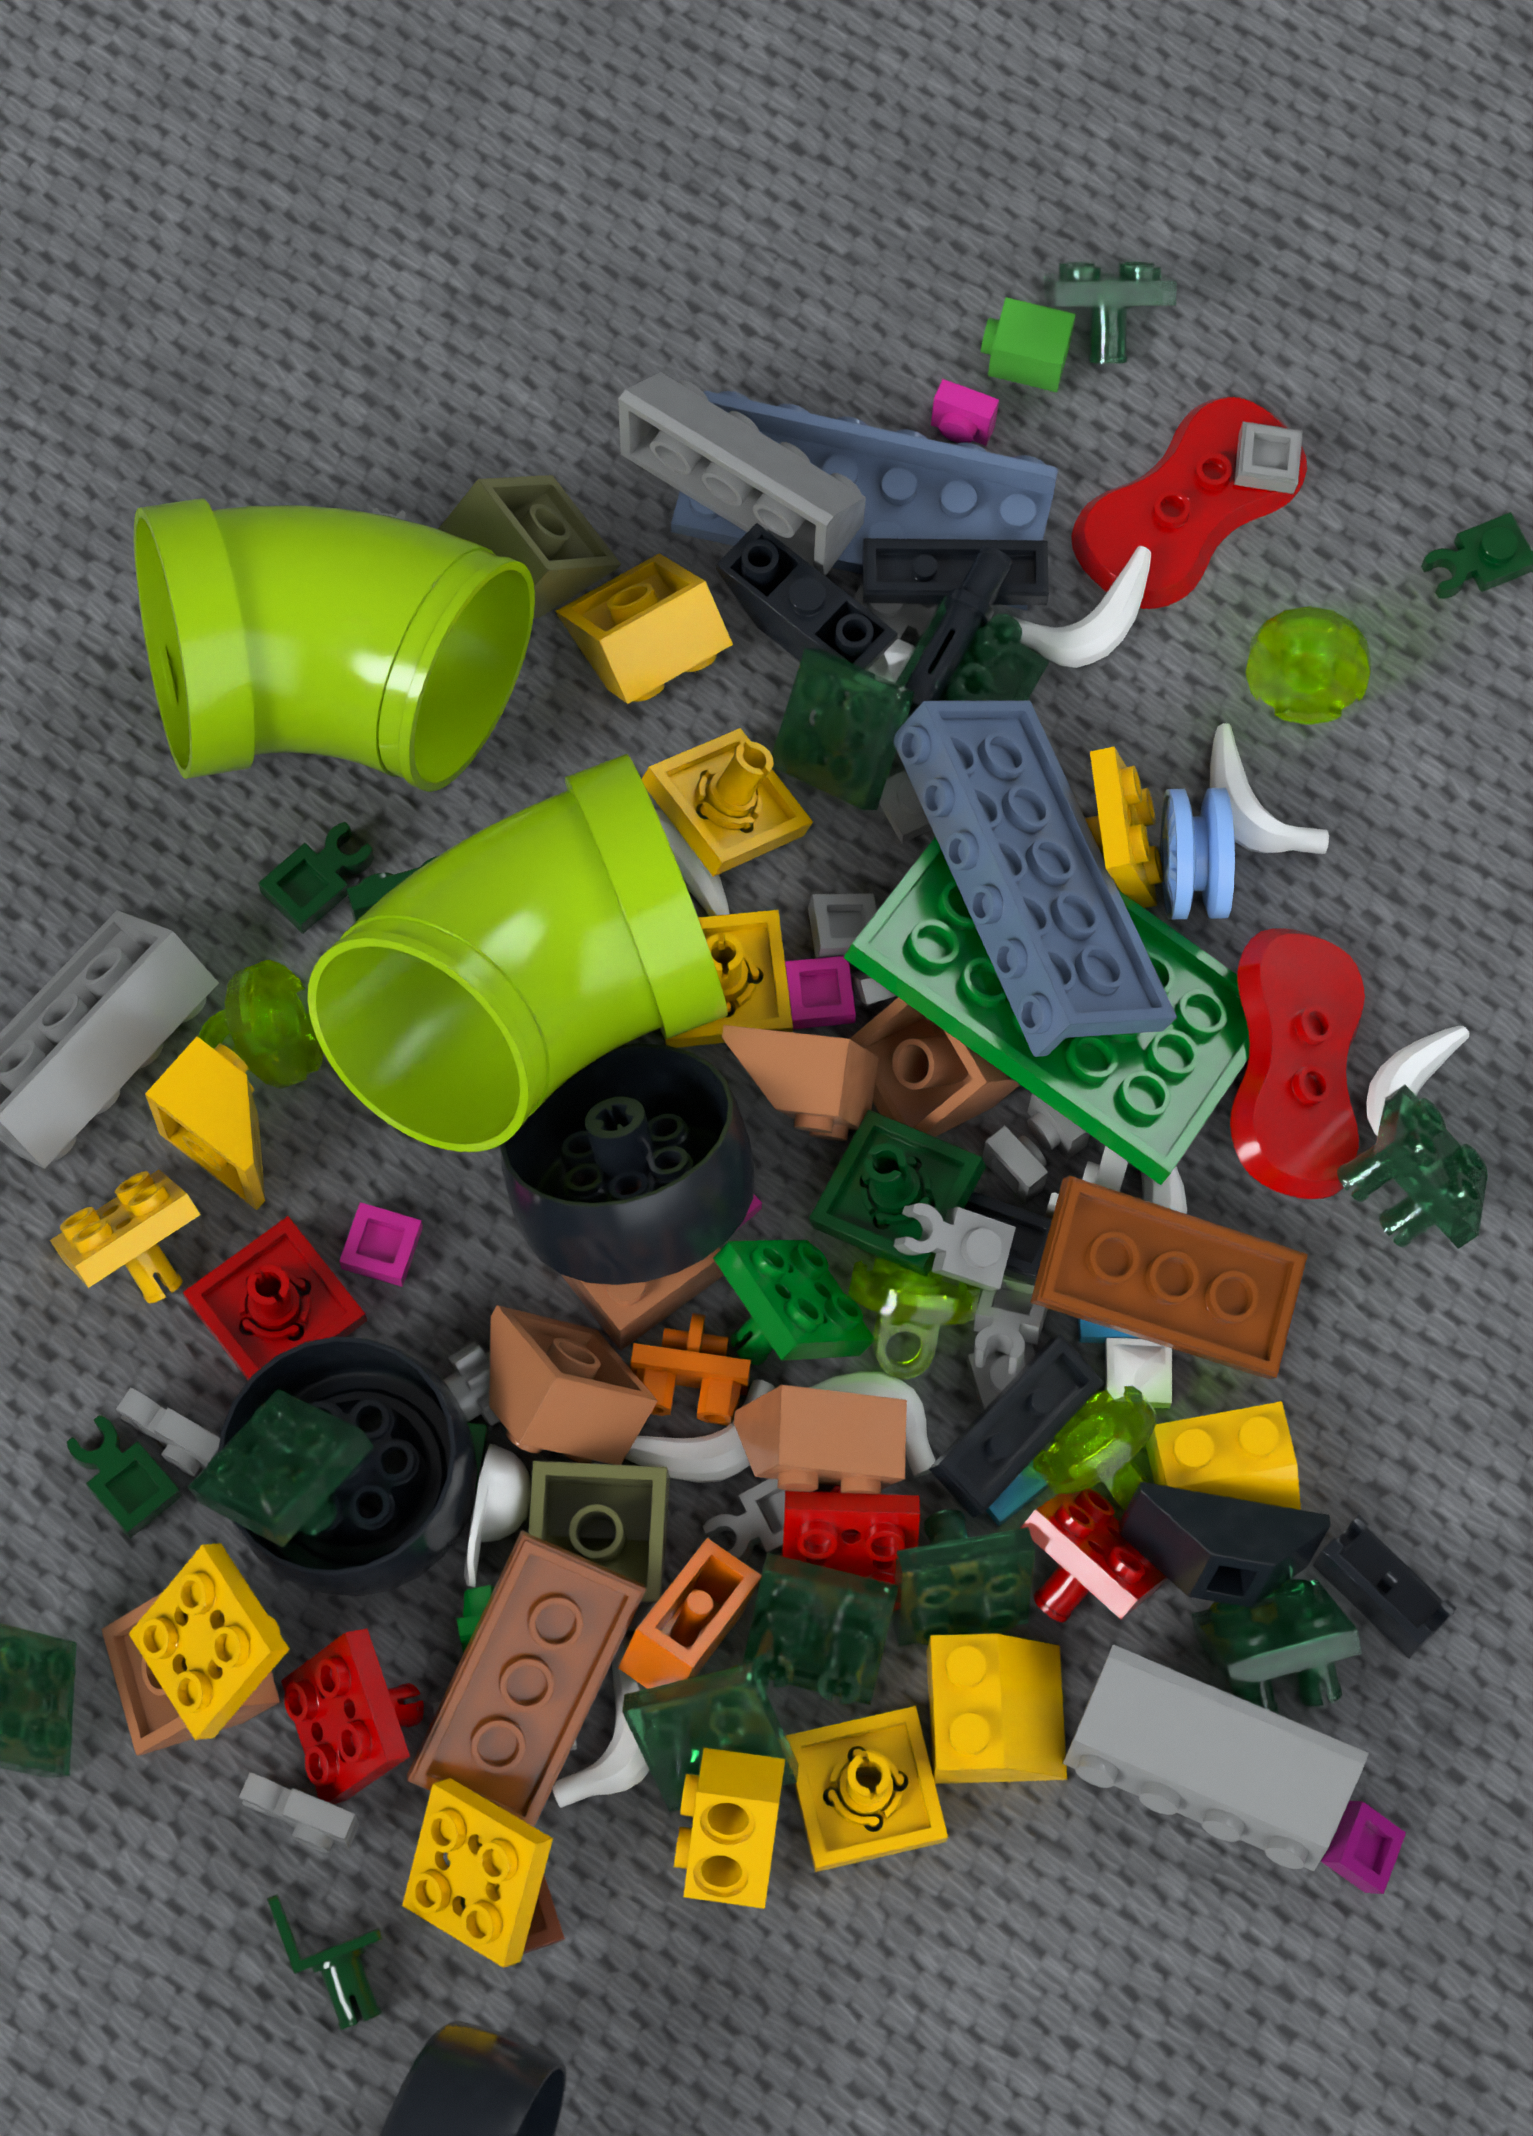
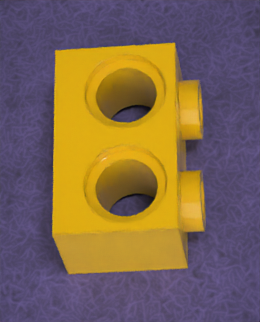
[674,1748,785,1909]

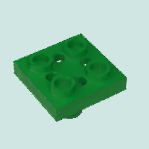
[713,1240,876,1365]

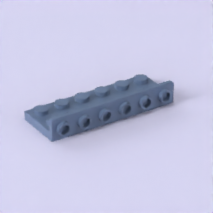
[671,391,1058,610]
[893,701,1177,1057]

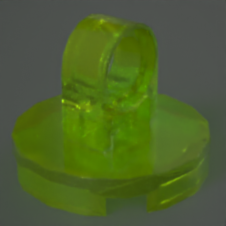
[1246,606,1371,725]
[198,959,323,1089]
[848,1258,980,1379]
[1033,1386,1157,1511]

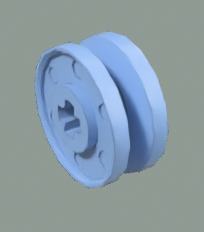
[1160,788,1235,920]

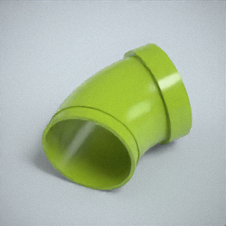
[134,498,535,792]
[307,753,728,1152]

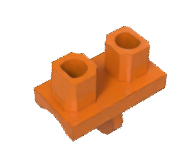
[631,1313,751,1426]

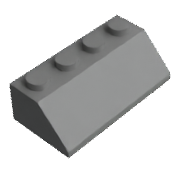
[618,372,866,576]
[0,910,219,1169]
[1063,1645,1369,1871]

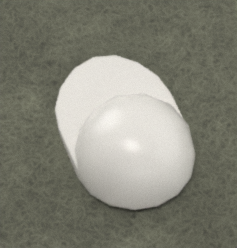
[464,1444,532,1587]

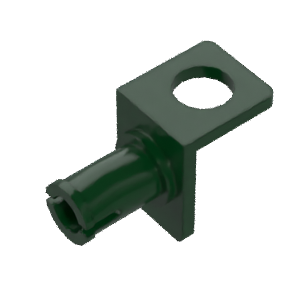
[267,1894,382,2030]

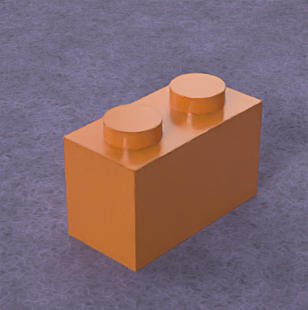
[618,1538,762,1706]

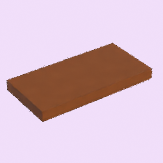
[1030,1176,1308,1379]
[407,1531,646,1827]

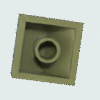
[438,475,621,618]
[529,1461,670,1603]

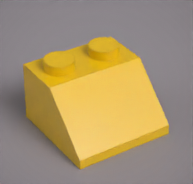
[556,553,733,704]
[145,1036,265,1210]
[1145,1401,1301,1510]
[926,1634,1067,1784]

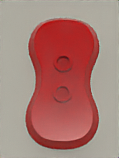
[1071,397,1307,609]
[1230,928,1365,1199]

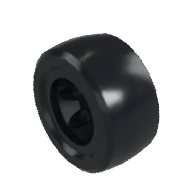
[500,1043,754,1285]
[217,1336,478,1596]
[380,2020,567,2136]

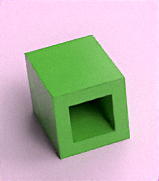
[980,297,1076,392]

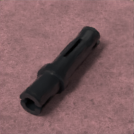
[896,546,1013,717]

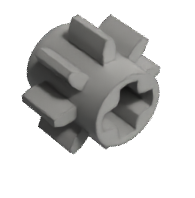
[442,1342,500,1426]

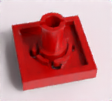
[182,1216,367,1380]
[1020,1483,1168,1623]
[780,1486,920,1613]
[281,1628,424,1804]

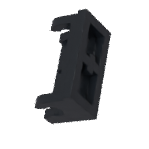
[1312,1515,1457,1659]

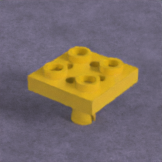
[642,728,813,877]
[1085,746,1164,908]
[665,910,793,1048]
[50,1169,200,1303]
[129,1543,289,1740]
[784,1706,948,1872]
[402,1778,553,1968]

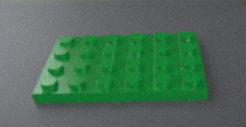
[843,837,1250,1185]

